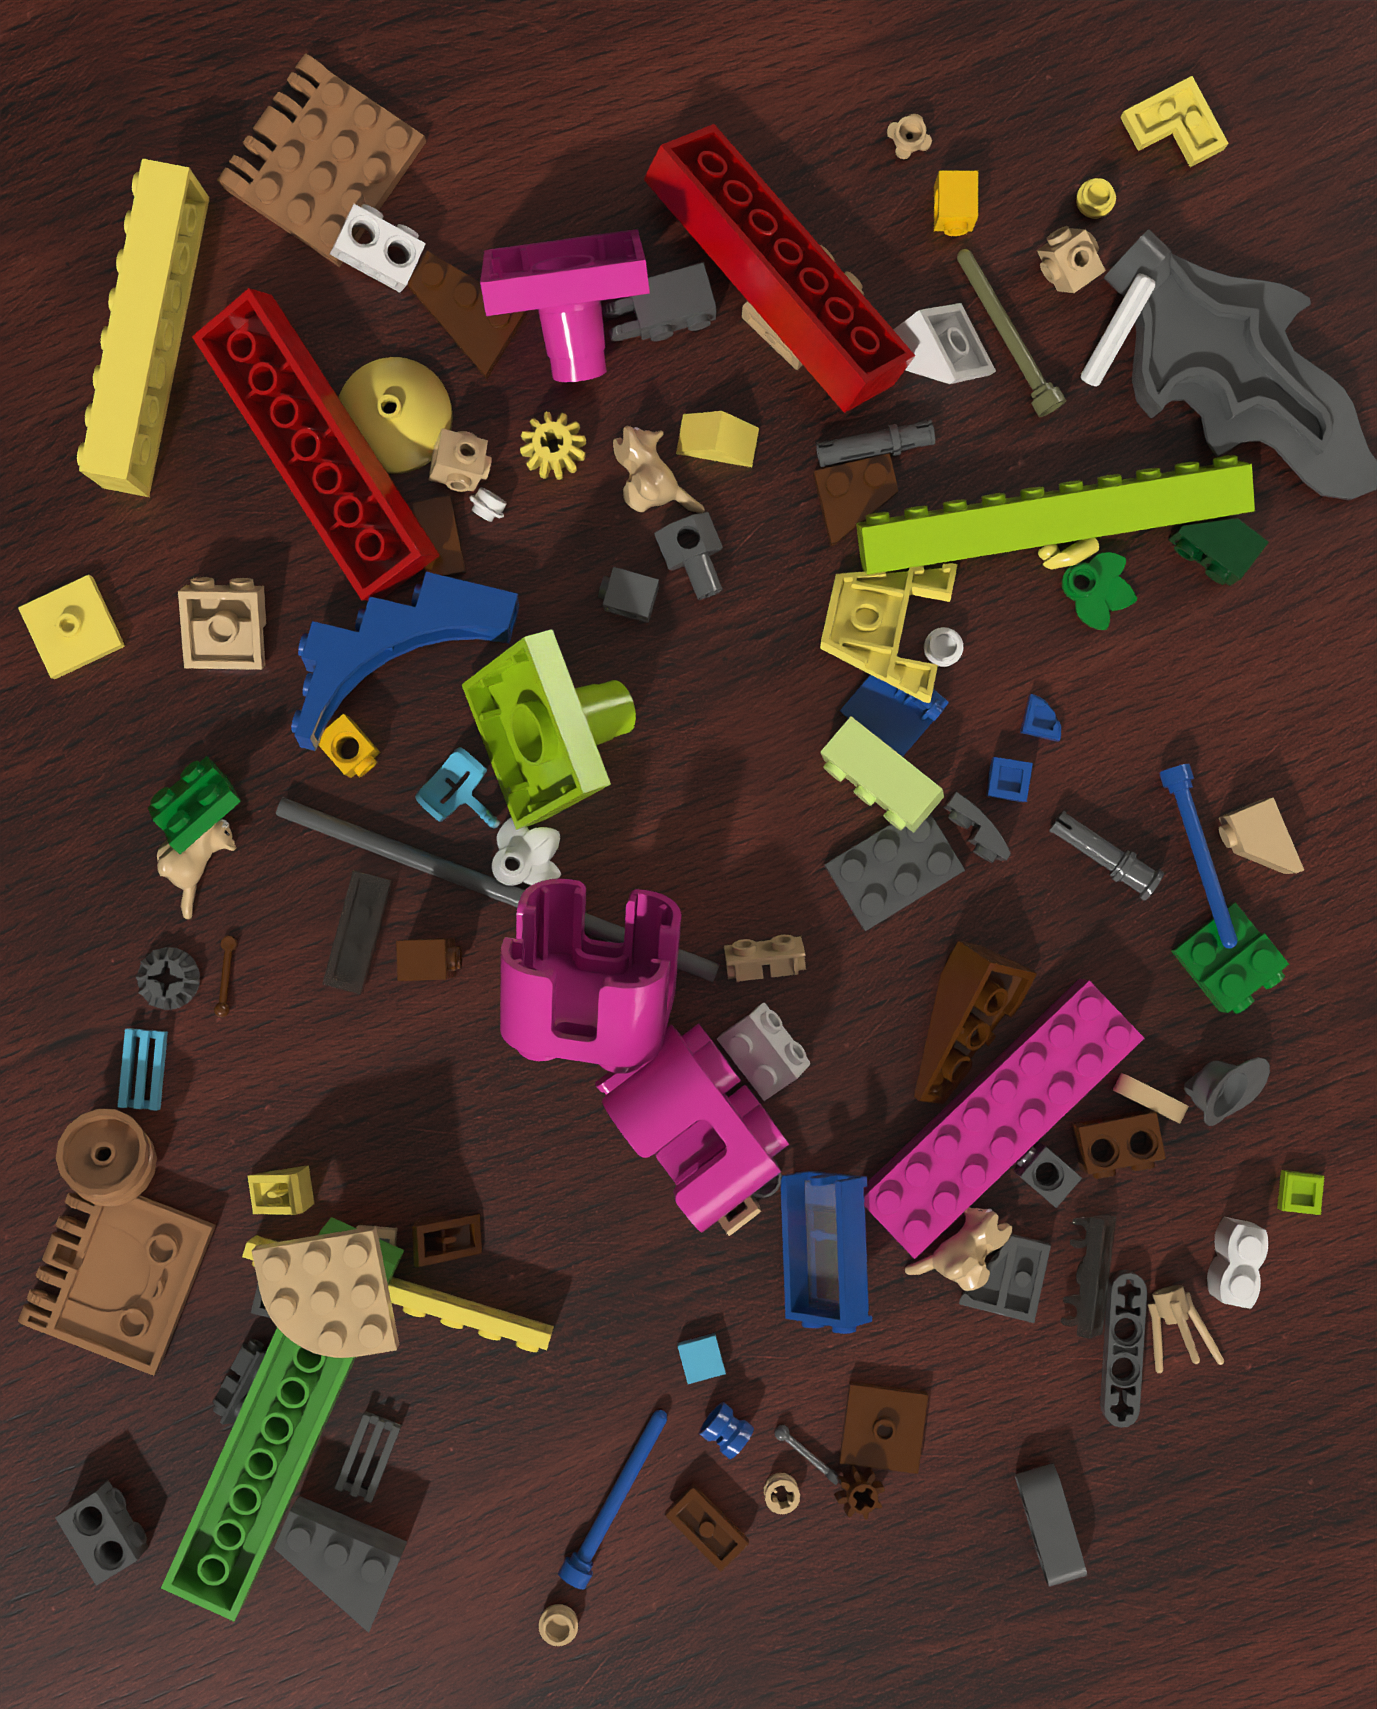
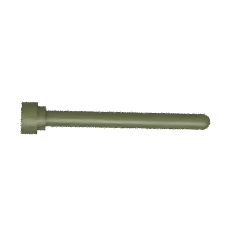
[957,249,1066,417]

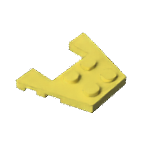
[820,563,958,703]

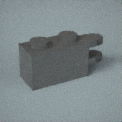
[602,262,716,342]

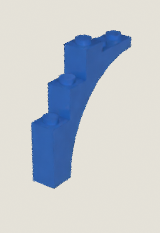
[291,572,519,751]

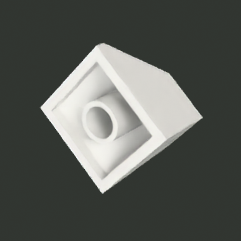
[894,303,996,384]

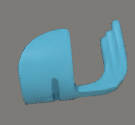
[415,747,501,829]

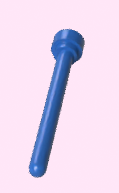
[1159,763,1238,949]
[558,1410,667,1589]

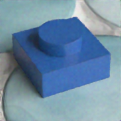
[986,757,1033,803]

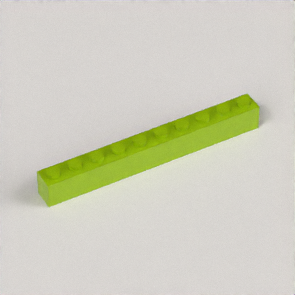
[856,455,1255,575]

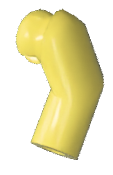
[1038,538,1099,570]

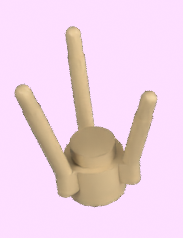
[1147,1285,1224,1373]

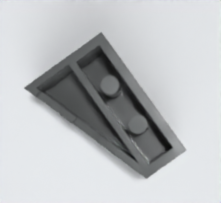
[274,1496,407,1633]

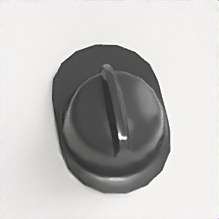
[1184,1057,1270,1126]

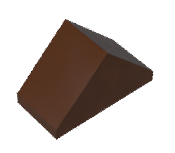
[412,1213,482,1267]

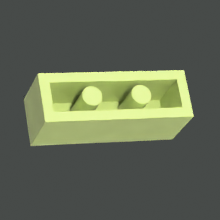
[821,716,944,833]

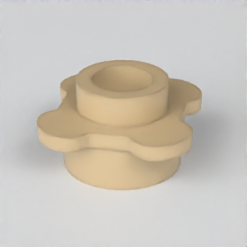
[887,114,932,159]

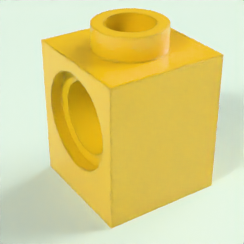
[934,171,978,236]
[318,714,381,778]

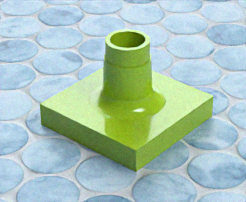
[462,629,636,830]

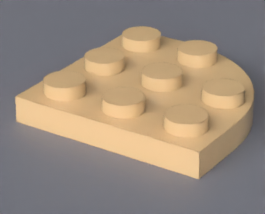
[252,1226,400,1358]

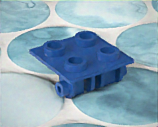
[840,675,949,757]

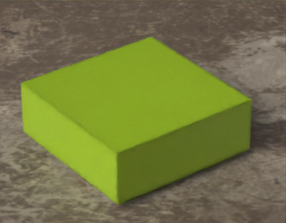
[1277,1170,1324,1215]

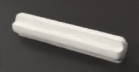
[1081,273,1155,387]

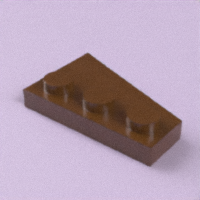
[407,250,527,379]

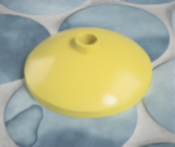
[339,357,453,474]

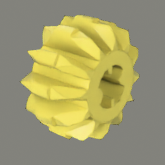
[520,411,586,480]

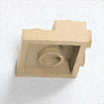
[178,577,266,670]

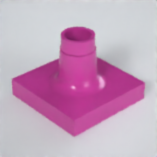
[480,229,650,382]

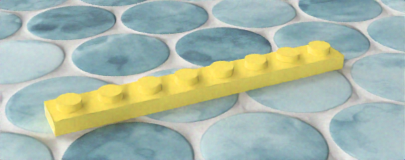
[242,1235,554,1352]

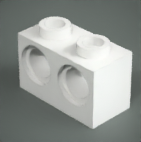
[330,204,426,292]

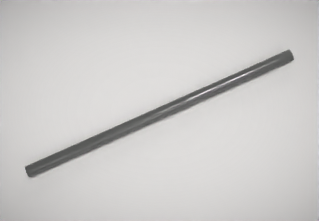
[276,797,720,982]

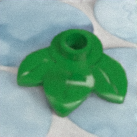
[1062,552,1137,630]

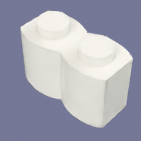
[1207,1217,1268,1309]

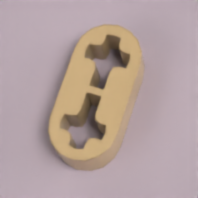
[1113,1073,1189,1124]

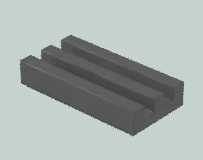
[335,1411,402,1503]

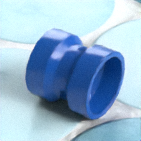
[699,1402,754,1459]

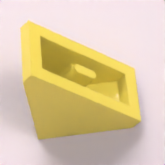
[676,411,759,467]
[247,1165,314,1215]

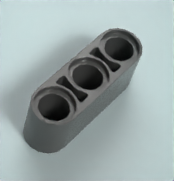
[1015,1463,1087,1587]

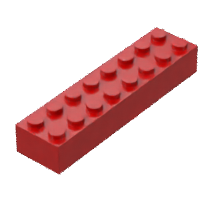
[643,124,916,413]
[192,288,440,600]

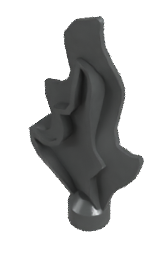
[1104,229,1377,500]

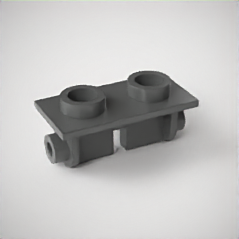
[213,1338,266,1424]

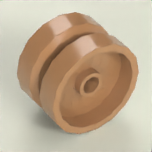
[56,1109,157,1207]

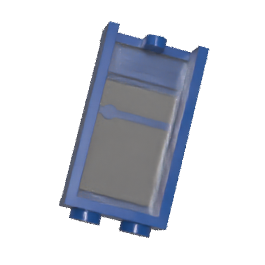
[781,1171,872,1334]

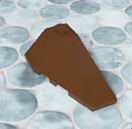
[914,940,1037,1104]

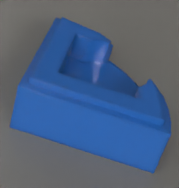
[1020,694,1061,742]

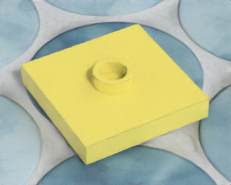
[18,575,125,679]

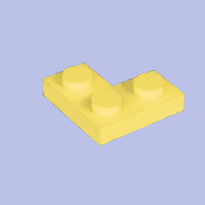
[1120,76,1229,167]

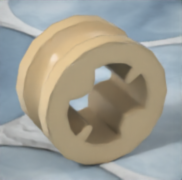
[763,1473,800,1514]

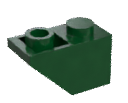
[1168,518,1269,586]

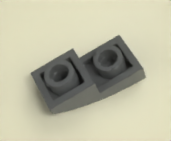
[943,792,1011,863]

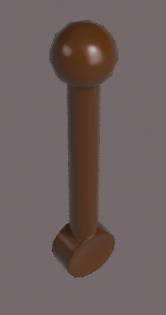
[214,936,238,1018]

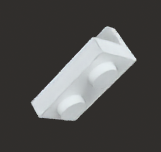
[717,1003,810,1101]

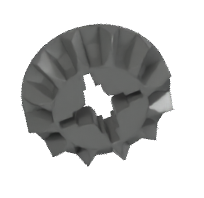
[135,947,200,1010]

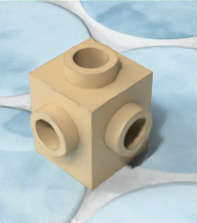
[1037,226,1106,293]
[428,428,492,492]

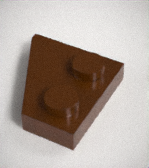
[813,453,899,546]

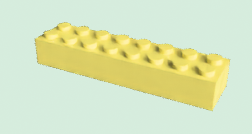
[77,159,209,497]

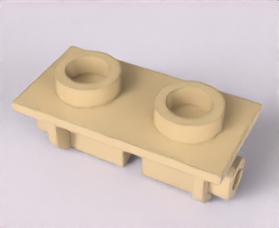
[724,935,806,982]

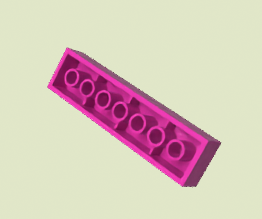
[863,979,1144,1259]

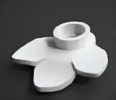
[492,817,561,886]

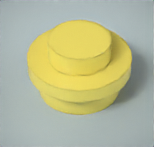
[1076,178,1116,219]

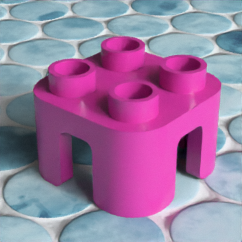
[500,879,681,1074]
[595,1023,789,1233]

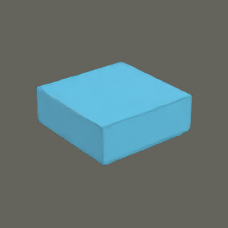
[677,1333,726,1384]

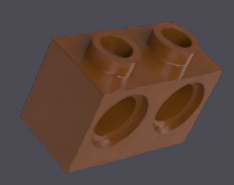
[396,938,462,981]
[1071,1108,1166,1179]

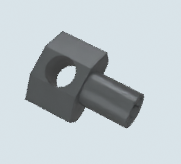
[654,512,723,600]

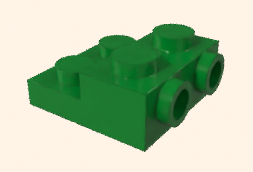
[147,756,241,854]
[1171,902,1289,1014]

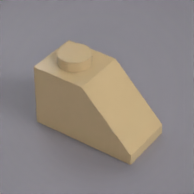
[1219,797,1304,874]

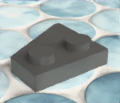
[959,1234,1051,1323]

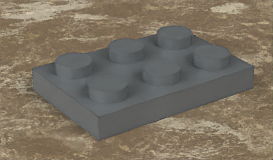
[824,813,965,931]

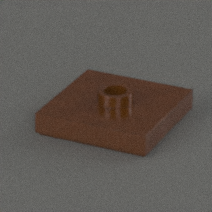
[839,1381,928,1474]

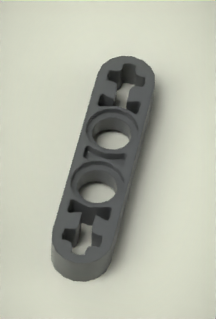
[1100,1270,1147,1428]

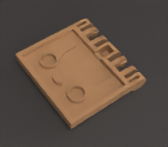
[216,54,426,267]
[18,1187,216,1376]

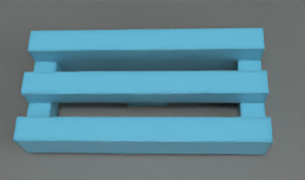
[118,1028,168,1111]

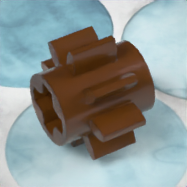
[834,1465,885,1520]

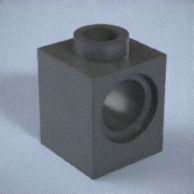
[598,567,659,623]
[1014,1142,1082,1208]

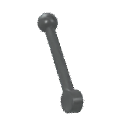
[774,1425,840,1485]

